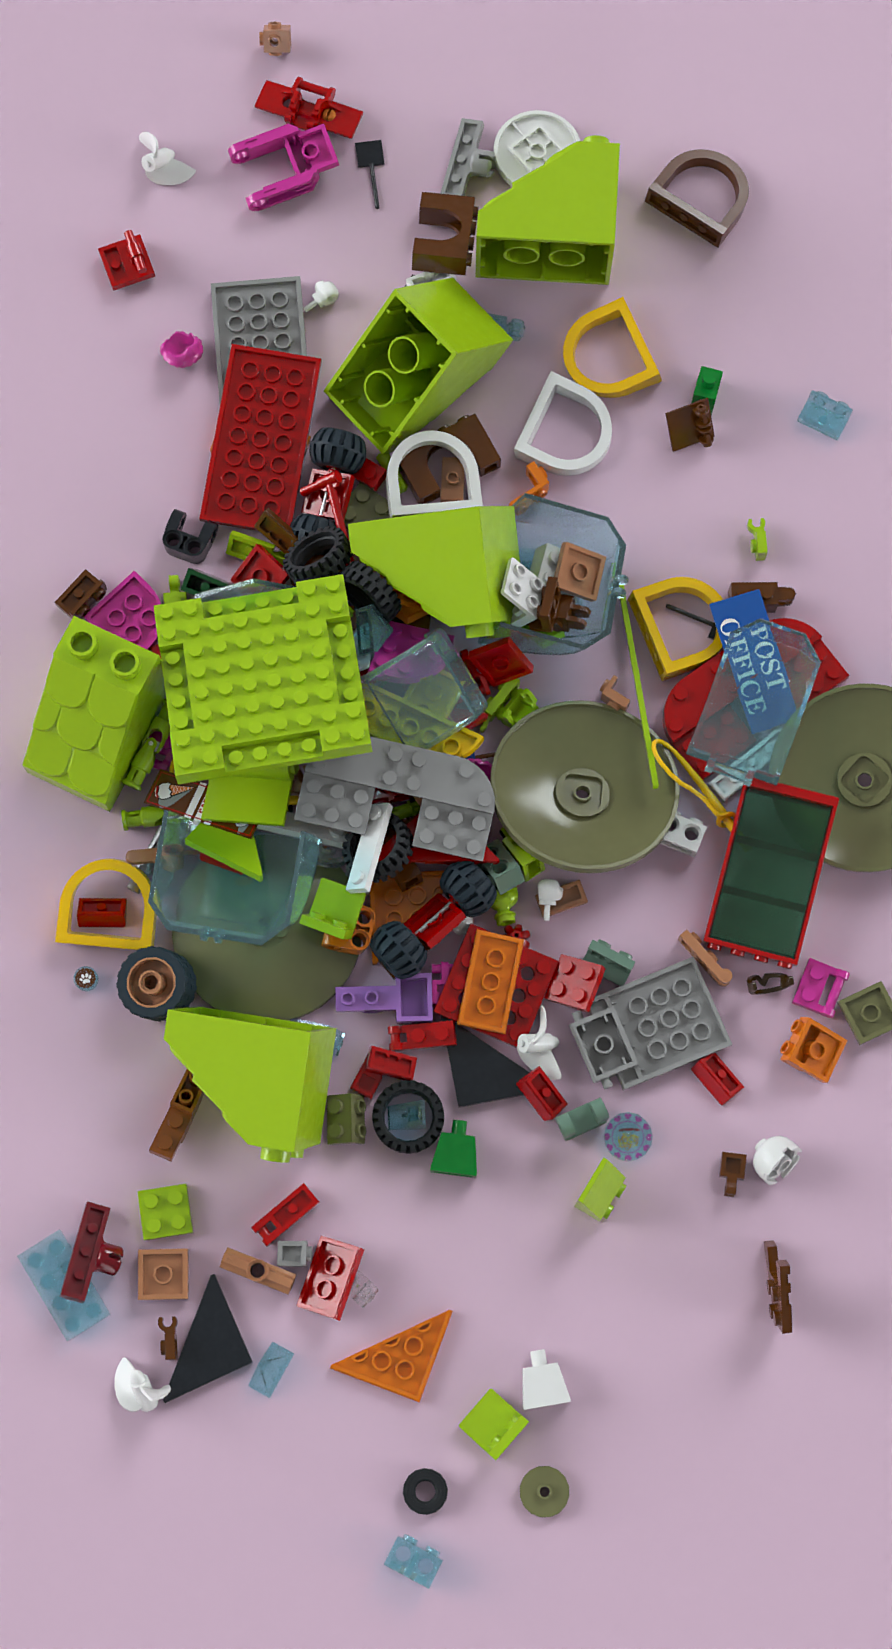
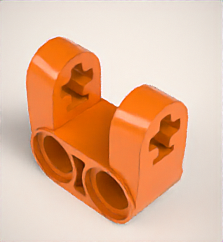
[321,905,375,955]

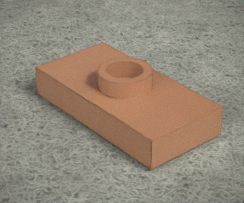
[440,457,465,502]

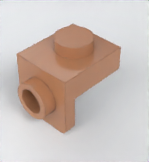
[599,675,630,711]

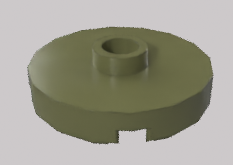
[520,1466,569,1517]

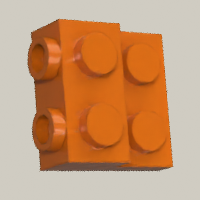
[780,1017,848,1083]

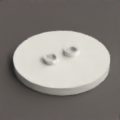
[493,110,580,187]

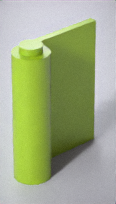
[201,764,299,827]

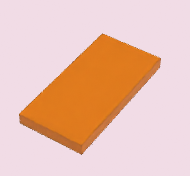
[457,929,524,1034]

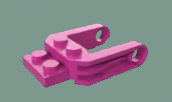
[228,124,340,211]

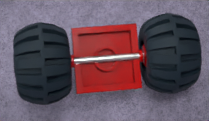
[290,427,366,555]
[370,860,497,979]

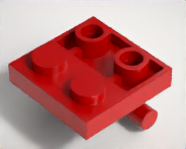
[98,230,156,291]

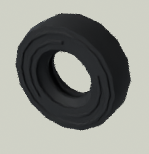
[403,1468,448,1515]

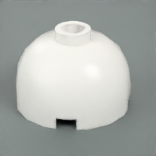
[753,1136,802,1185]

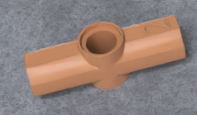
[220,1247,297,1295]

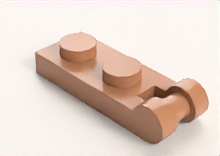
[678,929,733,987]

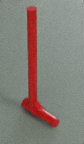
[300,470,354,566]

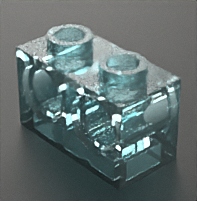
[384,1534,443,1589]

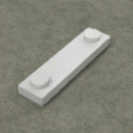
[346,803,393,894]
[257,812,348,849]

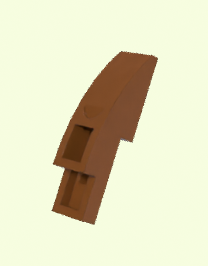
[149,1069,204,1162]

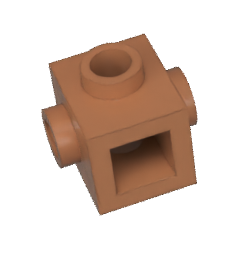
[259,21,291,56]

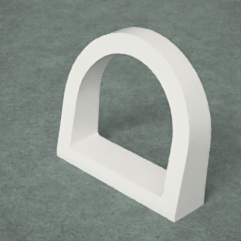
[514,371,612,476]
[386,430,483,518]

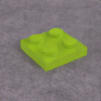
[138,1184,193,1241]

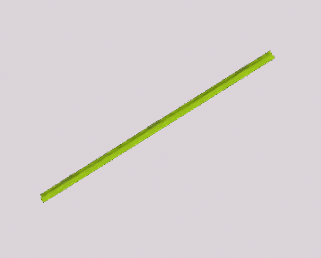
[614,563,659,789]

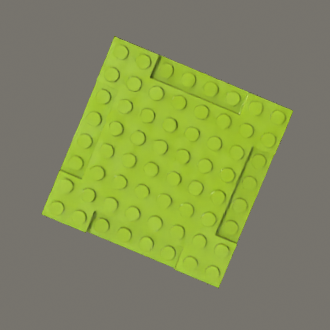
[154,574,373,784]

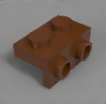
[54,569,107,619]

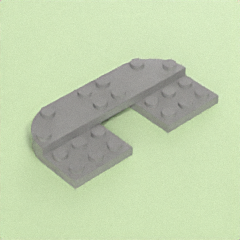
[294,737,495,862]

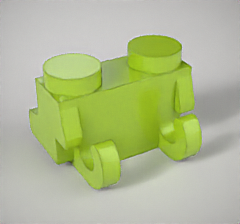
[496,688,539,729]

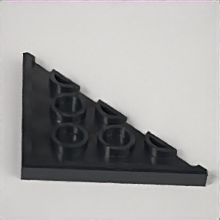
[441,1016,530,1108]
[163,1274,253,1403]

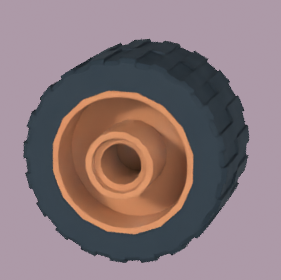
[116,946,197,1022]

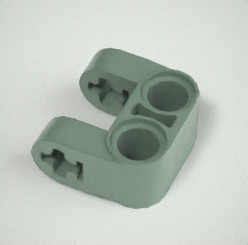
[555,1098,609,1141]

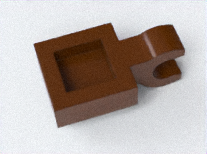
[719,1152,747,1197]
[158,1316,178,1360]

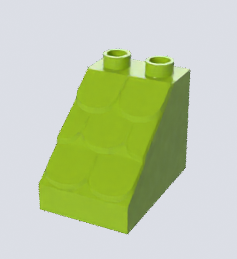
[475,135,620,285]
[323,277,513,455]
[348,506,520,638]
[22,616,166,812]
[164,1006,337,1163]

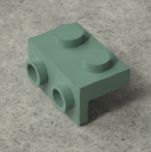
[583,939,635,986]

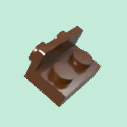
[529,577,561,633]

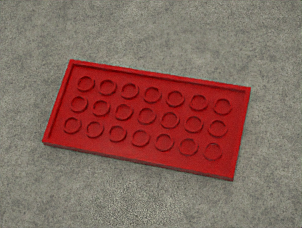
[199,344,322,531]

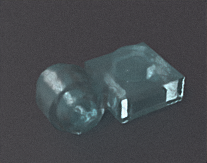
[488,313,526,341]

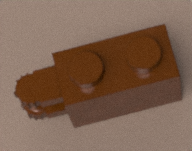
[728,582,796,613]
[526,594,591,632]

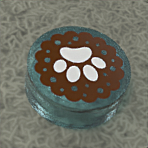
[73,966,99,991]

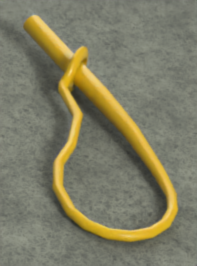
[651,739,753,853]

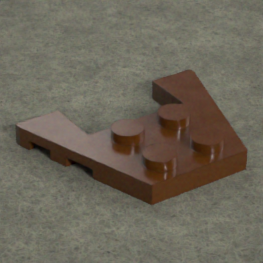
[764,1240,792,1334]

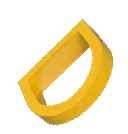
[563,297,662,398]
[628,577,723,681]
[55,858,158,950]

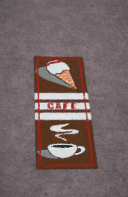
[144,769,258,839]

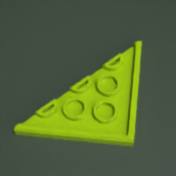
[185,823,263,882]

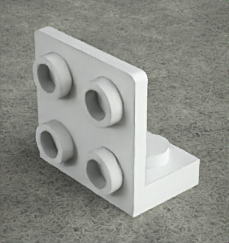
[501,557,545,629]

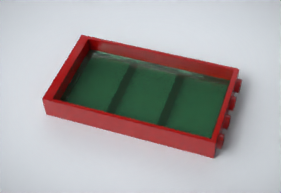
[703,775,839,969]

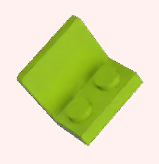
[299,878,366,940]
[459,1389,529,1460]

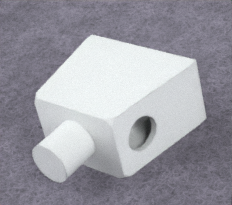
[522,1349,571,1410]

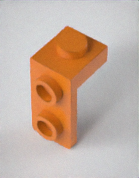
[509,461,549,513]

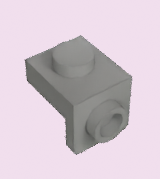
[277,1241,312,1267]

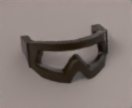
[746,973,794,995]

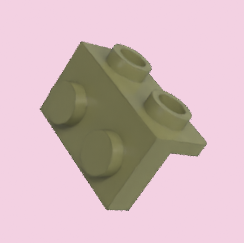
[327,1093,366,1145]

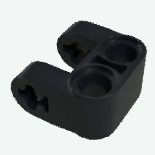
[162,509,218,564]

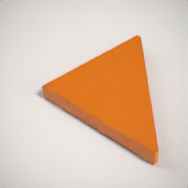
[370,870,445,965]
[330,1310,453,1403]

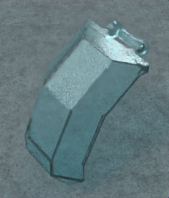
[686,618,821,787]

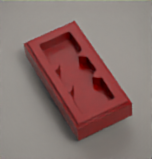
[365,1045,417,1081]

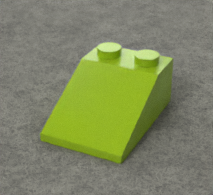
[574,1157,627,1222]

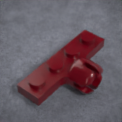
[59,1201,124,1304]

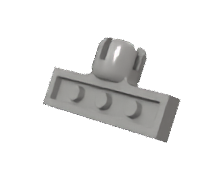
[441,118,496,196]

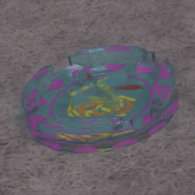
[604,1112,653,1162]

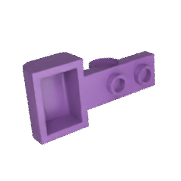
[335,973,433,1025]

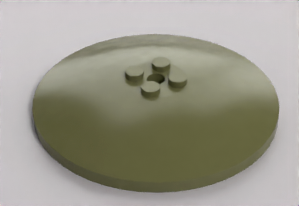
[770,684,892,873]
[490,700,680,873]
[172,835,363,1021]

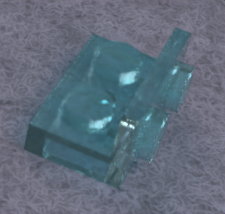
[797,390,853,441]

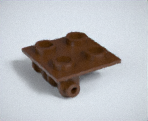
[665,398,715,452]

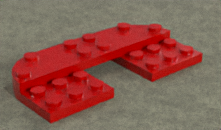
[663,618,850,781]

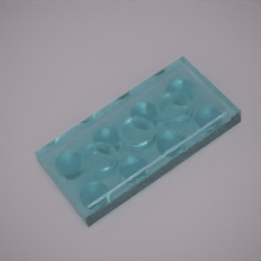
[17,1229,111,1341]

